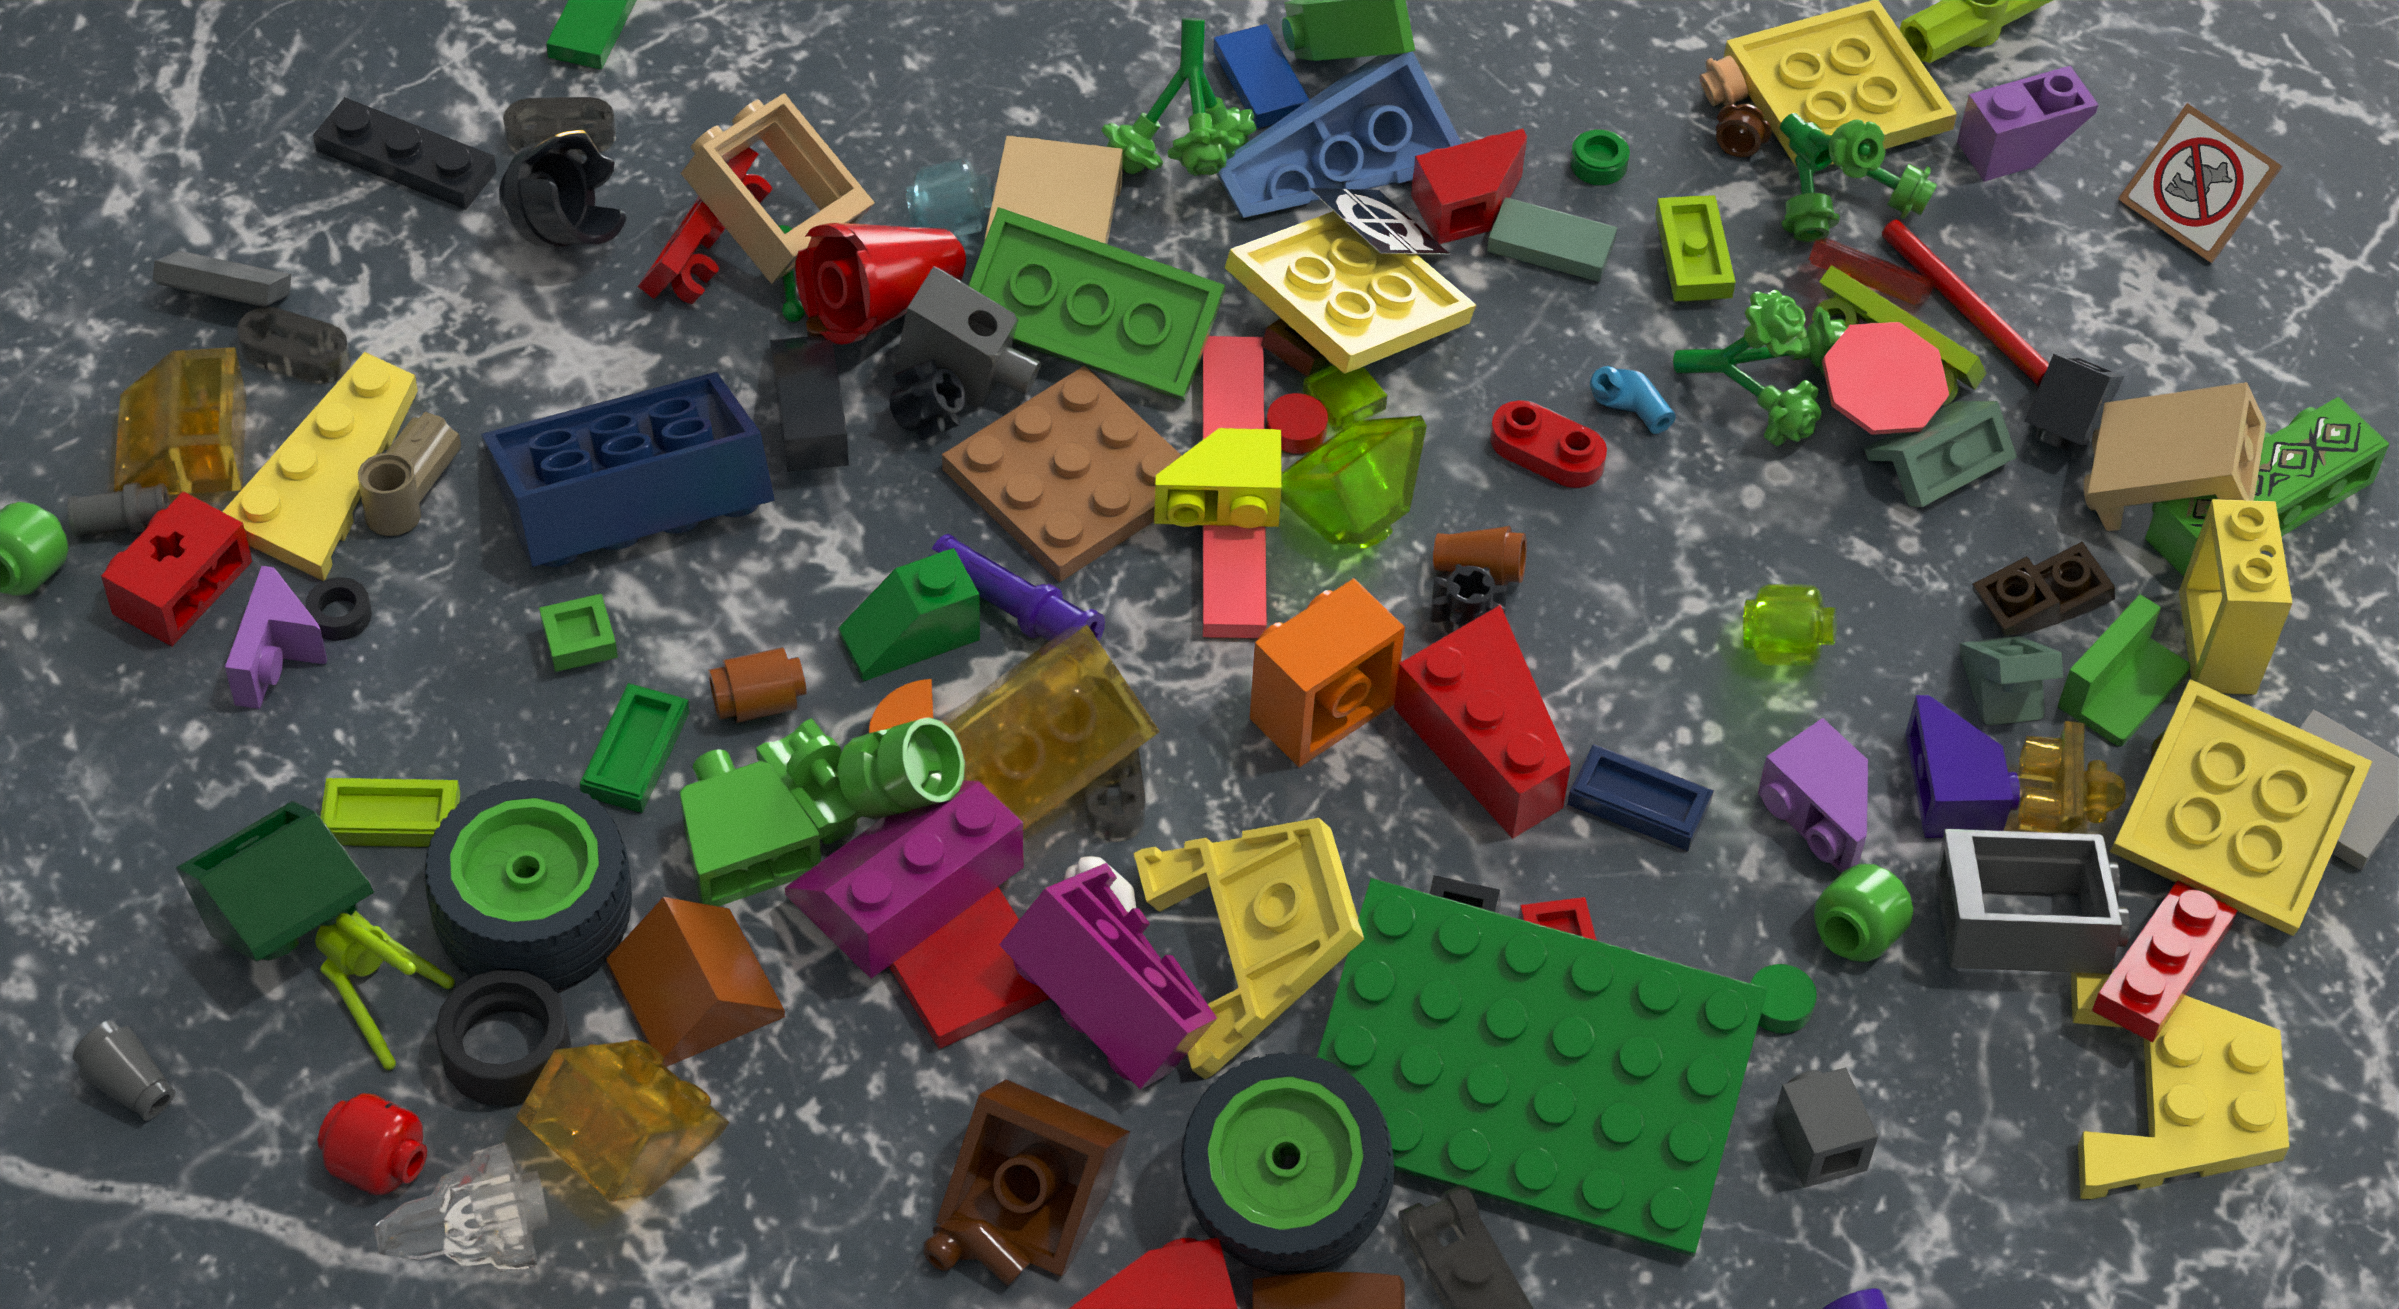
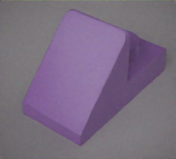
[225,566,327,709]

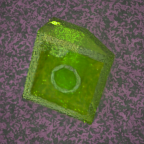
[1281,415,1427,548]

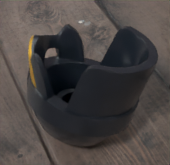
[499,130,626,247]

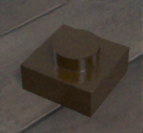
[1261,318,1329,377]

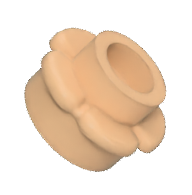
[1699,55,1748,106]

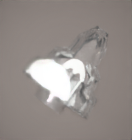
[373,1142,550,1273]

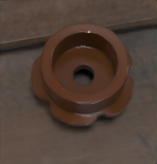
[1716,104,1772,157]

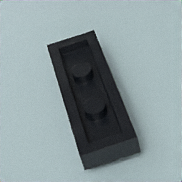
[313,97,497,210]

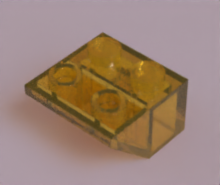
[114,347,247,495]
[516,1039,729,1202]

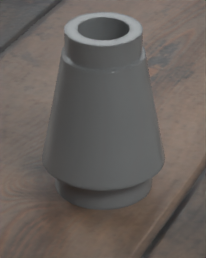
[72,1020,175,1121]

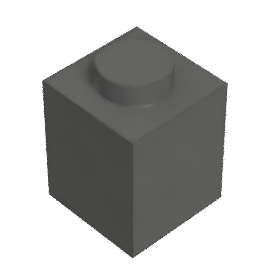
[1773,1067,1878,1188]

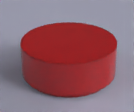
[1266,393,1328,454]

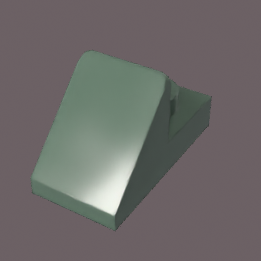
[1959,636,2063,725]

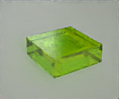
[1303,365,1388,433]

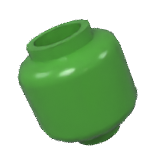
[0,502,69,596]
[1813,863,1914,962]

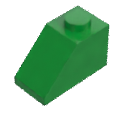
[838,548,980,682]

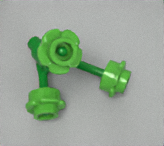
[1780,113,1937,242]

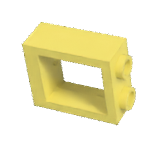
[2179,499,2292,695]

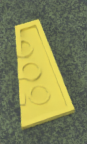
[222,352,418,581]

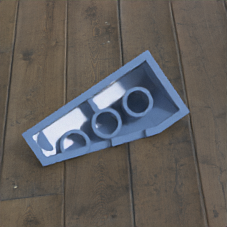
[1217,51,1462,218]

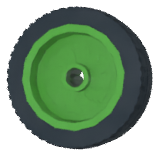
[425,779,632,990]
[1181,1052,1394,1274]

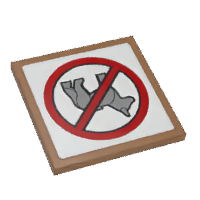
[2118,103,2283,263]

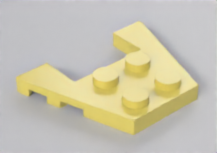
[1134,818,1364,1079]
[2070,969,2289,1200]

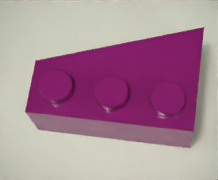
[999,863,1217,1089]

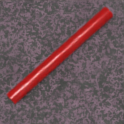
[1882,219,2049,386]

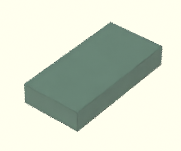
[1487,197,1618,282]

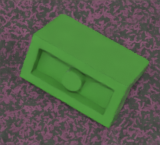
[2057,594,2190,746]

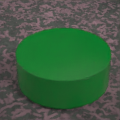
[1570,129,1630,185]
[1750,964,1817,1033]

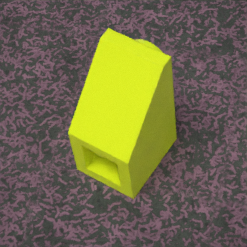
[1154,428,1282,528]

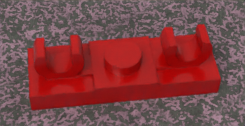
[637,147,772,304]

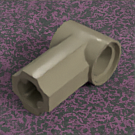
[358,412,461,536]

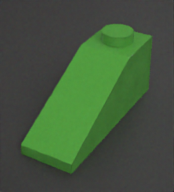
[1282,0,1416,61]

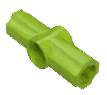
[1900,0,2053,63]

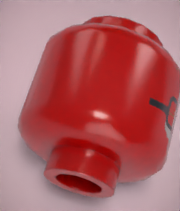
[317,1093,427,1195]

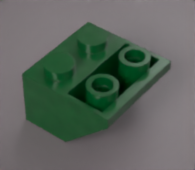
[176,801,374,962]

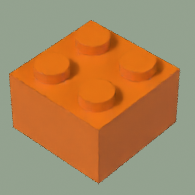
[1249,578,1405,768]

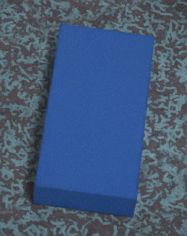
[1213,24,1309,129]

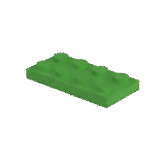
[969,207,1226,402]

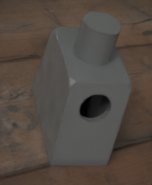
[892,266,1041,407]

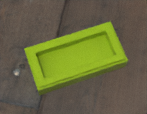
[320,778,460,847]

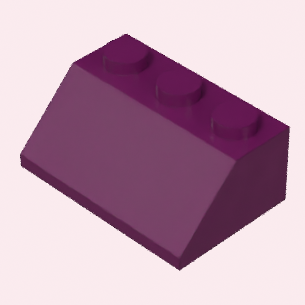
[784,780,1024,979]

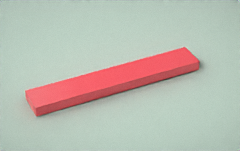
[1203,336,1267,638]

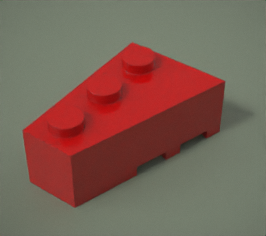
[1394,605,1571,839]

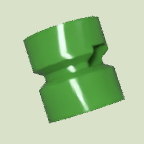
[838,717,965,820]

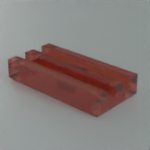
[1808,237,1936,305]

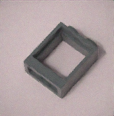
[1935,829,2130,974]

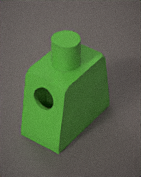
[679,750,821,906]

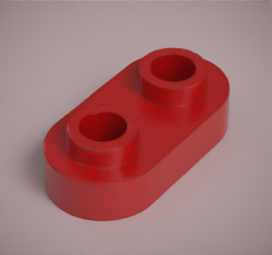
[1490,400,1607,488]

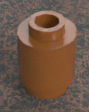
[708,647,807,723]

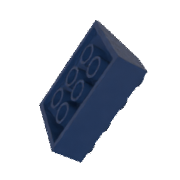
[481,372,775,567]

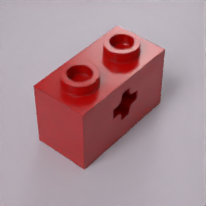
[101,491,253,647]

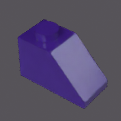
[1905,695,2020,838]

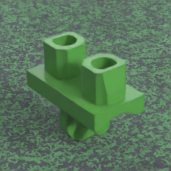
[756,718,862,844]

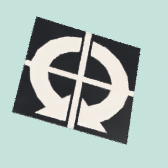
[1309,188,1450,254]

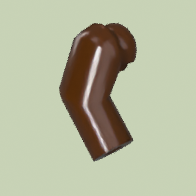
[923,1219,1031,1287]

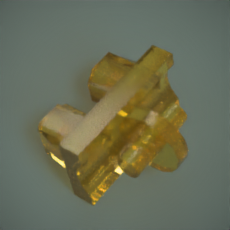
[2018,721,2126,834]

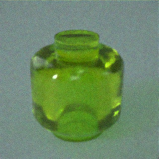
[1743,584,1837,667]

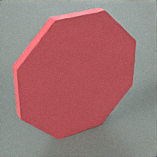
[1822,322,1949,435]

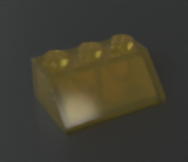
[939,625,1160,831]

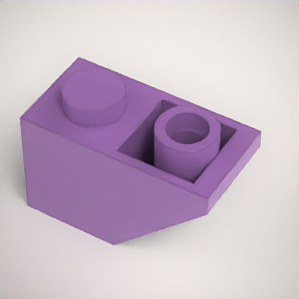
[1957,66,2098,182]
[1757,718,1868,873]

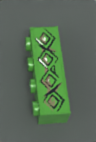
[2145,396,2389,576]

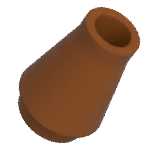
[1433,526,1527,585]

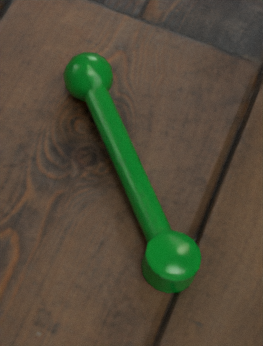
[779,225,805,322]

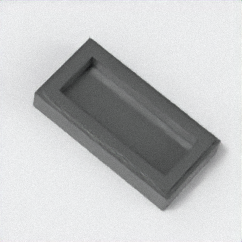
[153,251,292,307]

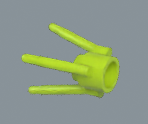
[315,911,455,1070]

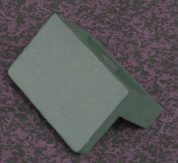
[1864,401,2017,507]

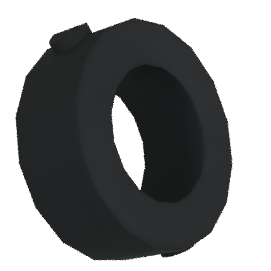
[305,577,372,641]

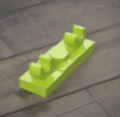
[1812,265,1987,407]

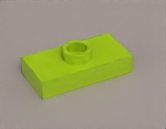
[1655,195,1736,301]

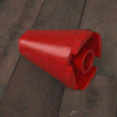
[795,223,966,345]

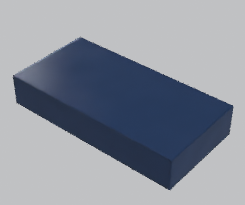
[1567,744,1714,851]

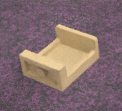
[985,136,1123,244]
[2084,382,2266,531]

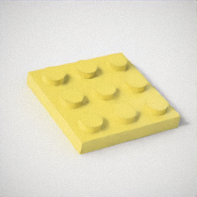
[1724,0,1957,168]
[1225,211,1476,374]
[2110,679,2373,936]

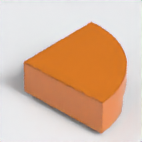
[869,679,933,733]

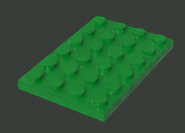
[1317,878,1768,1257]

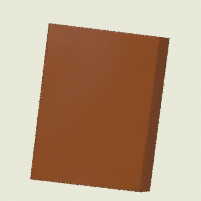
[606,897,785,1069]

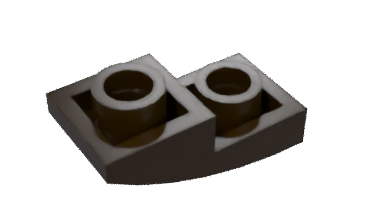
[1972,541,2115,636]

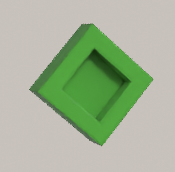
[539,593,618,672]

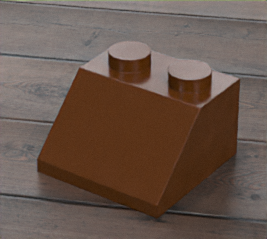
[936,1079,1131,1276]

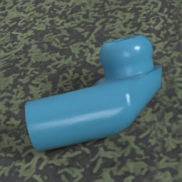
[1590,366,1676,434]

